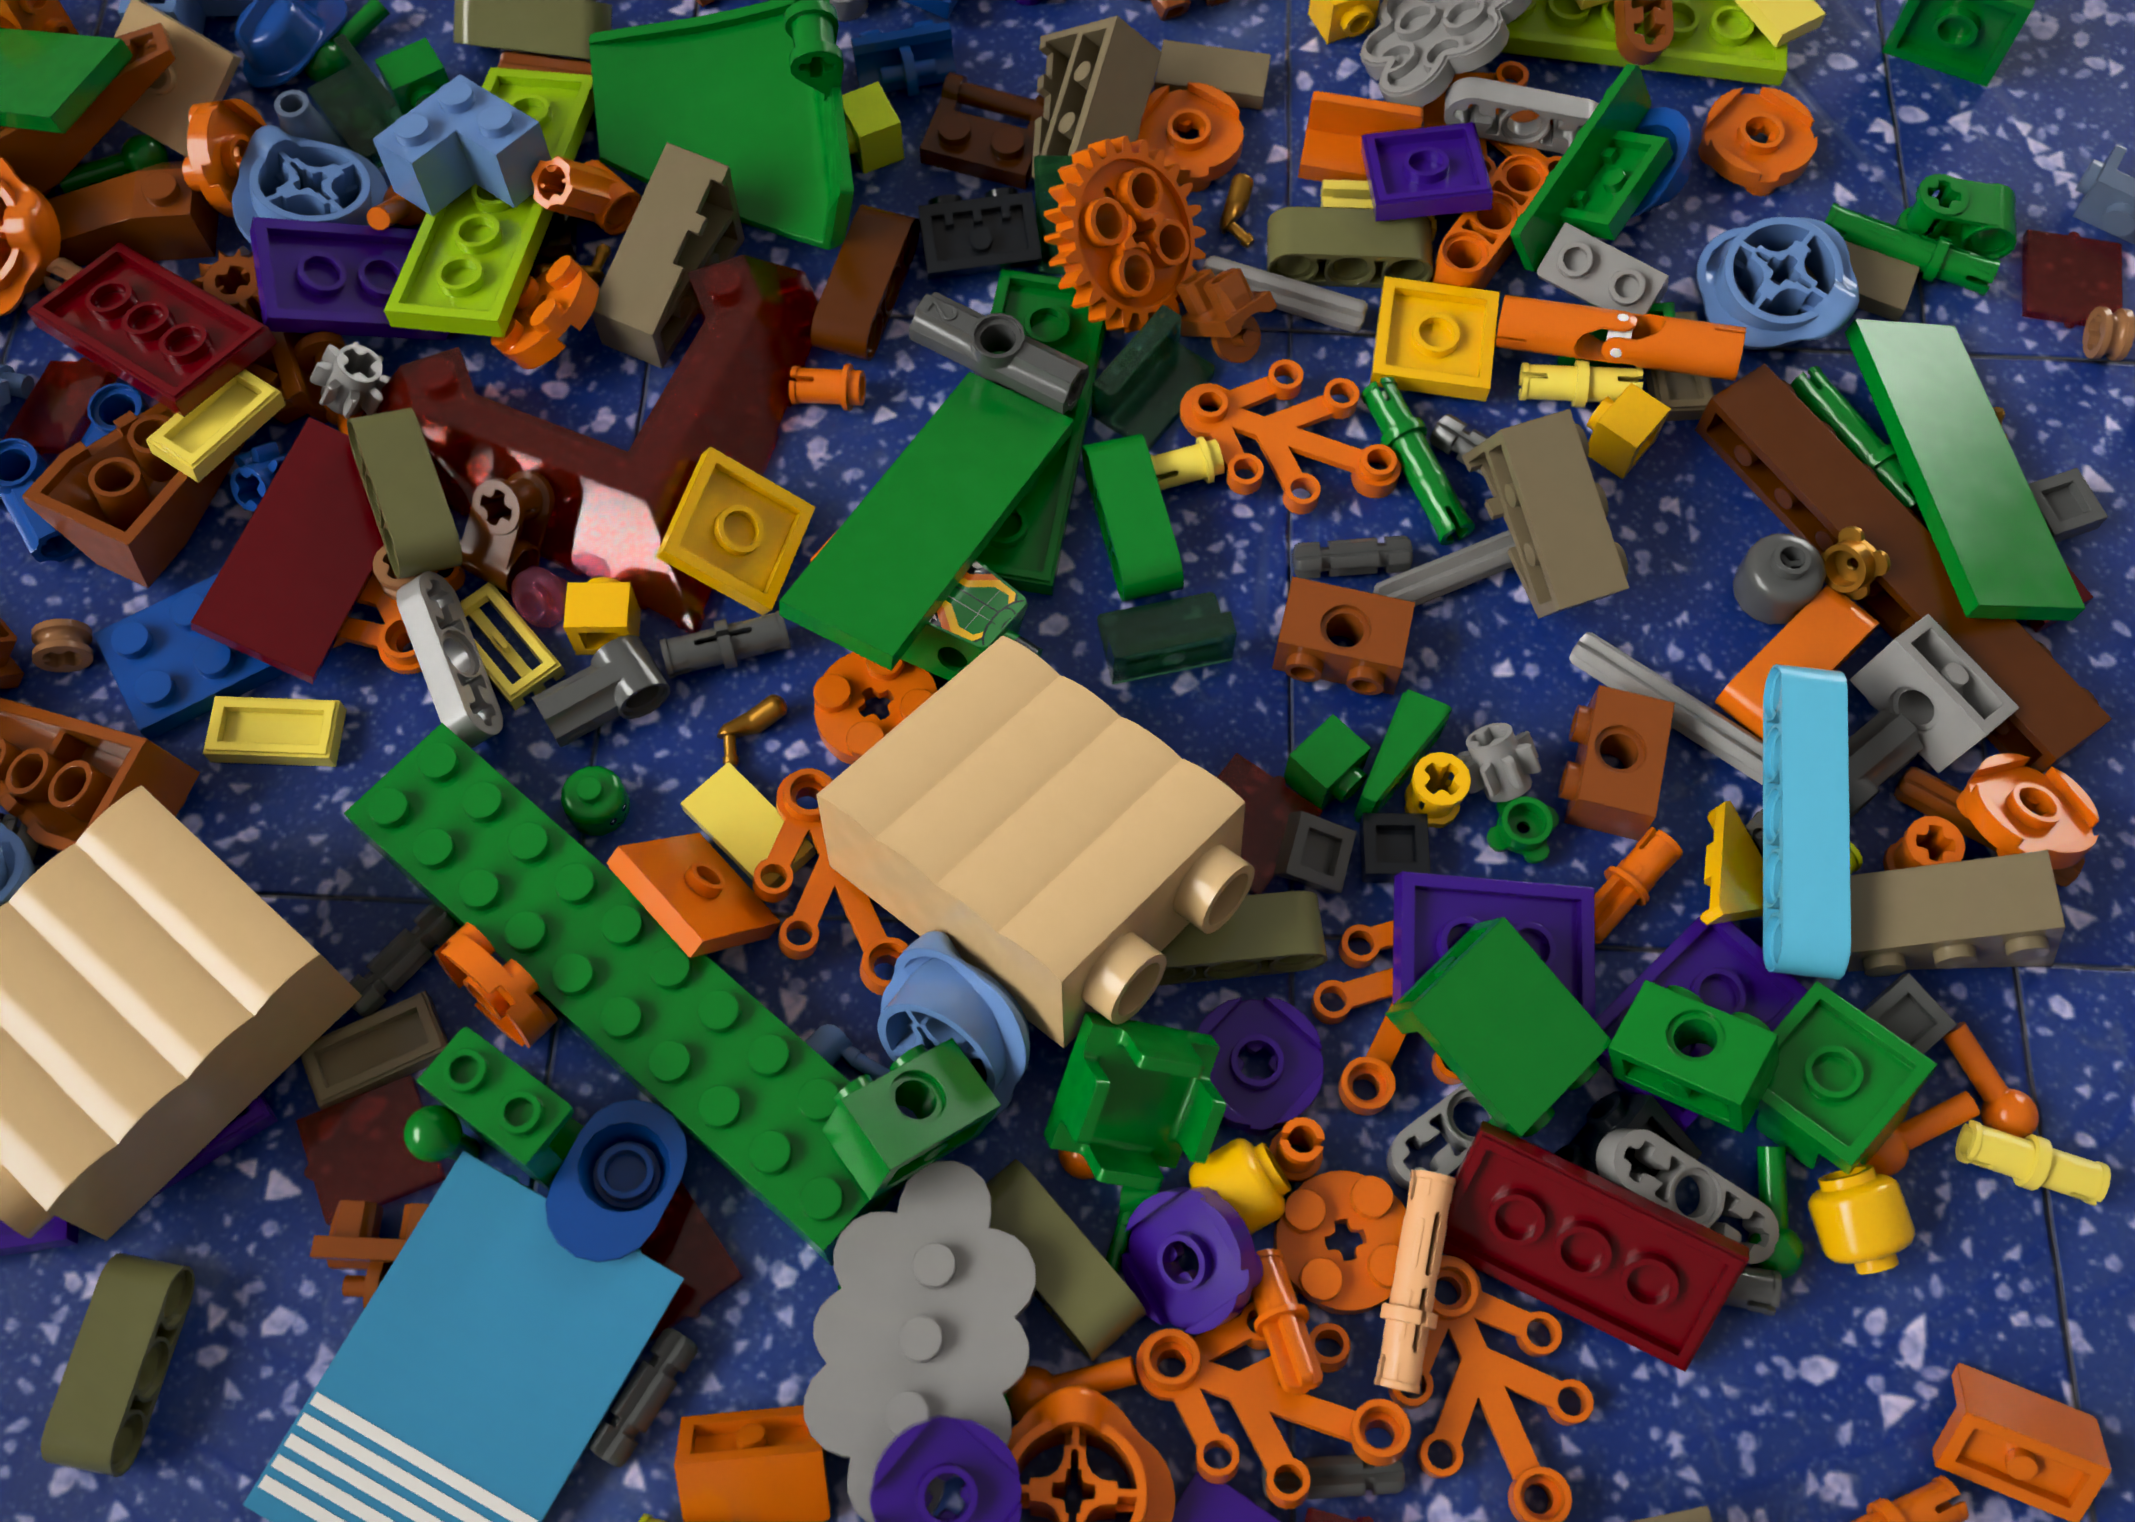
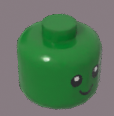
[561,766,630,836]

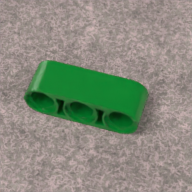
[1082,434,1184,602]

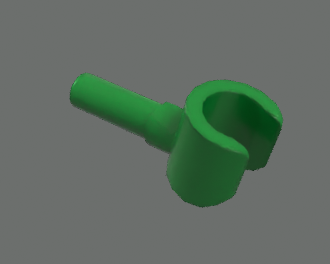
[1105,1186,1159,1272]

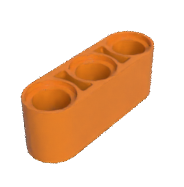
[1430,154,1549,290]
[1715,585,1880,740]

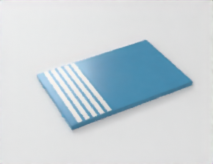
[243,1151,685,1522]

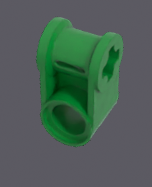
[1896,174,2017,260]

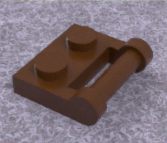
[919,72,1044,190]

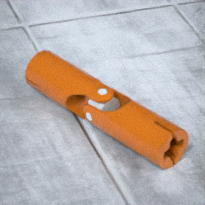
[1496,295,1746,381]

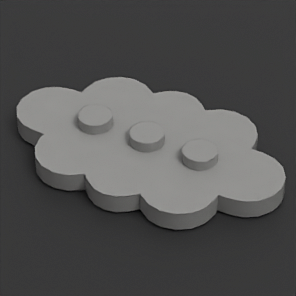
[1360,0,1531,107]
[804,1161,1036,1522]

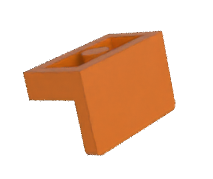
[1298,91,1424,182]
[1932,1363,2112,1522]
[674,1405,831,1522]

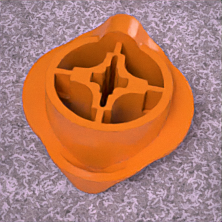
[0,156,61,316]
[1008,1385,1175,1522]

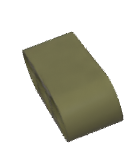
[453,0,613,60]
[1267,206,1433,288]
[347,408,462,579]
[1158,891,1328,986]
[986,1159,1146,1361]
[41,1253,195,1477]

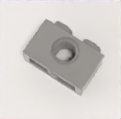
[1850,614,2020,774]

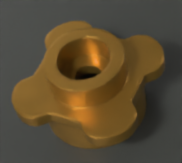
[1821,526,1891,600]

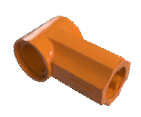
[531,156,642,235]

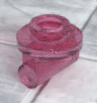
[511,564,569,628]

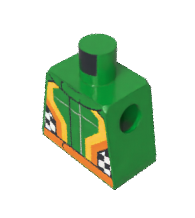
[901,559,1043,681]

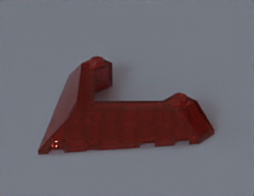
[360,254,818,634]

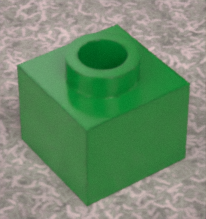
[374,37,449,116]
[1283,714,1371,813]

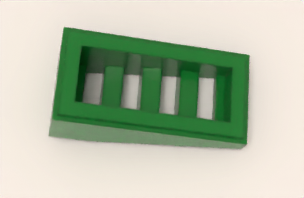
[1353,689,1452,823]

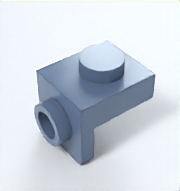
[2073,144,2135,245]

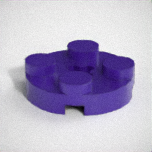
[1196,997,1324,1136]
[1122,1187,1263,1334]
[869,1415,1022,1522]

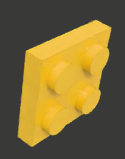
[1370,276,1500,402]
[655,446,816,616]

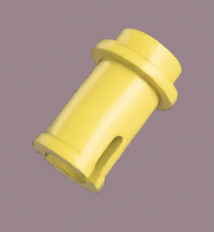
[1150,436,1225,492]

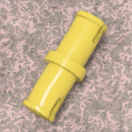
[1518,360,1643,408]
[1955,1119,2111,1206]

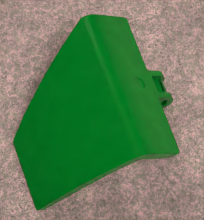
[589,0,854,250]

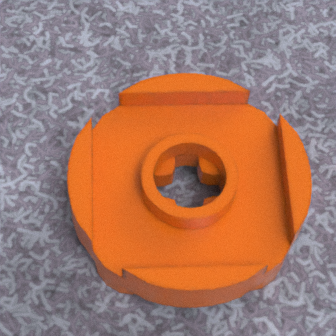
[1137,82,1244,192]
[1698,87,1818,196]
[182,98,267,218]
[490,255,599,370]
[813,652,938,765]
[1956,753,2099,870]
[434,922,558,1048]
[1273,1171,1406,1315]

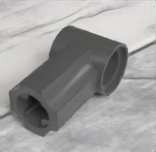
[532,635,670,747]

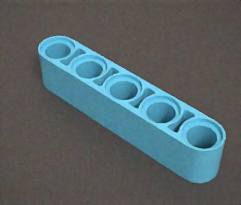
[1763,664,1851,980]

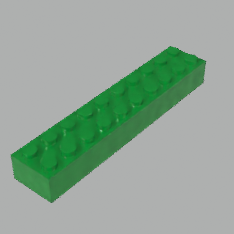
[344,723,913,1266]

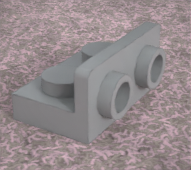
[1537,222,1669,315]

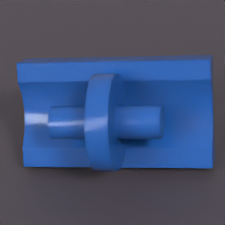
[851,19,957,97]

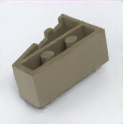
[1032,15,1162,190]
[592,142,745,369]
[1462,409,1629,619]
[1847,850,2066,977]

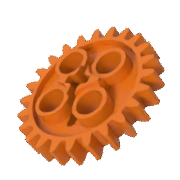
[1043,136,1206,333]

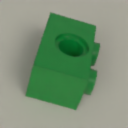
[1608,980,1779,1134]
[822,1038,1001,1200]

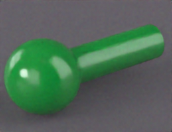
[303,0,390,82]
[60,134,169,194]
[403,1105,480,1162]
[1749,1146,1804,1279]

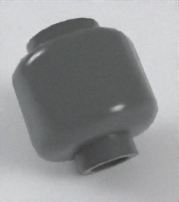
[1733,533,1826,624]

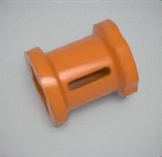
[1882,816,1966,871]

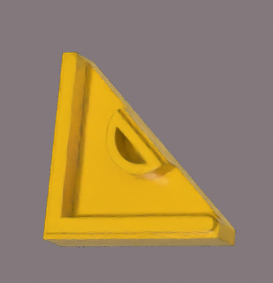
[1700,801,1763,925]

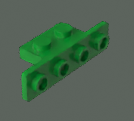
[1511,64,1673,272]

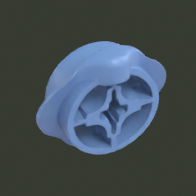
[232,125,388,243]
[1696,217,1860,350]
[877,930,1030,1122]

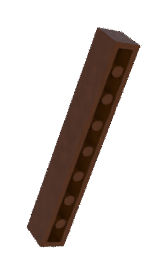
[1695,363,2112,774]

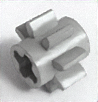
[310,342,393,419]
[1457,723,1541,802]

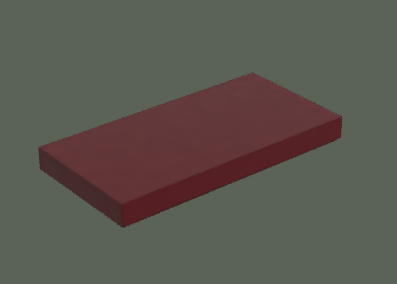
[27,242,277,417]
[191,417,384,684]
[1443,1120,1749,1372]

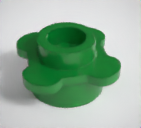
[1486,796,1559,864]

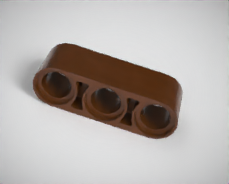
[811,204,920,361]

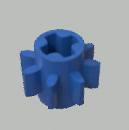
[230,441,288,511]

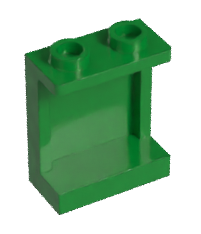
[1385,917,1612,1138]
[416,1027,584,1191]

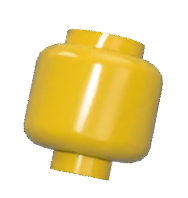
[1188,1138,1291,1235]
[1808,1165,1915,1275]

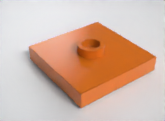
[606,832,781,958]

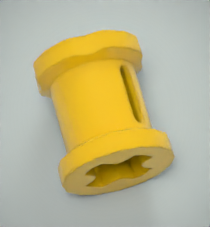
[1404,752,1471,829]

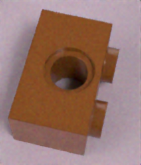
[1272,576,1415,695]
[1558,685,1675,841]

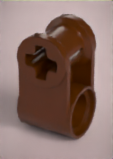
[459,470,555,595]

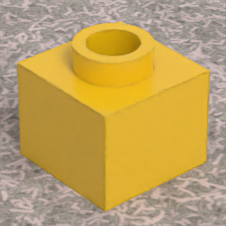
[1308,0,1380,44]
[1586,383,1671,479]
[563,577,641,655]

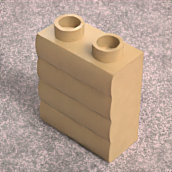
[816,636,1255,1048]
[0,785,362,1241]

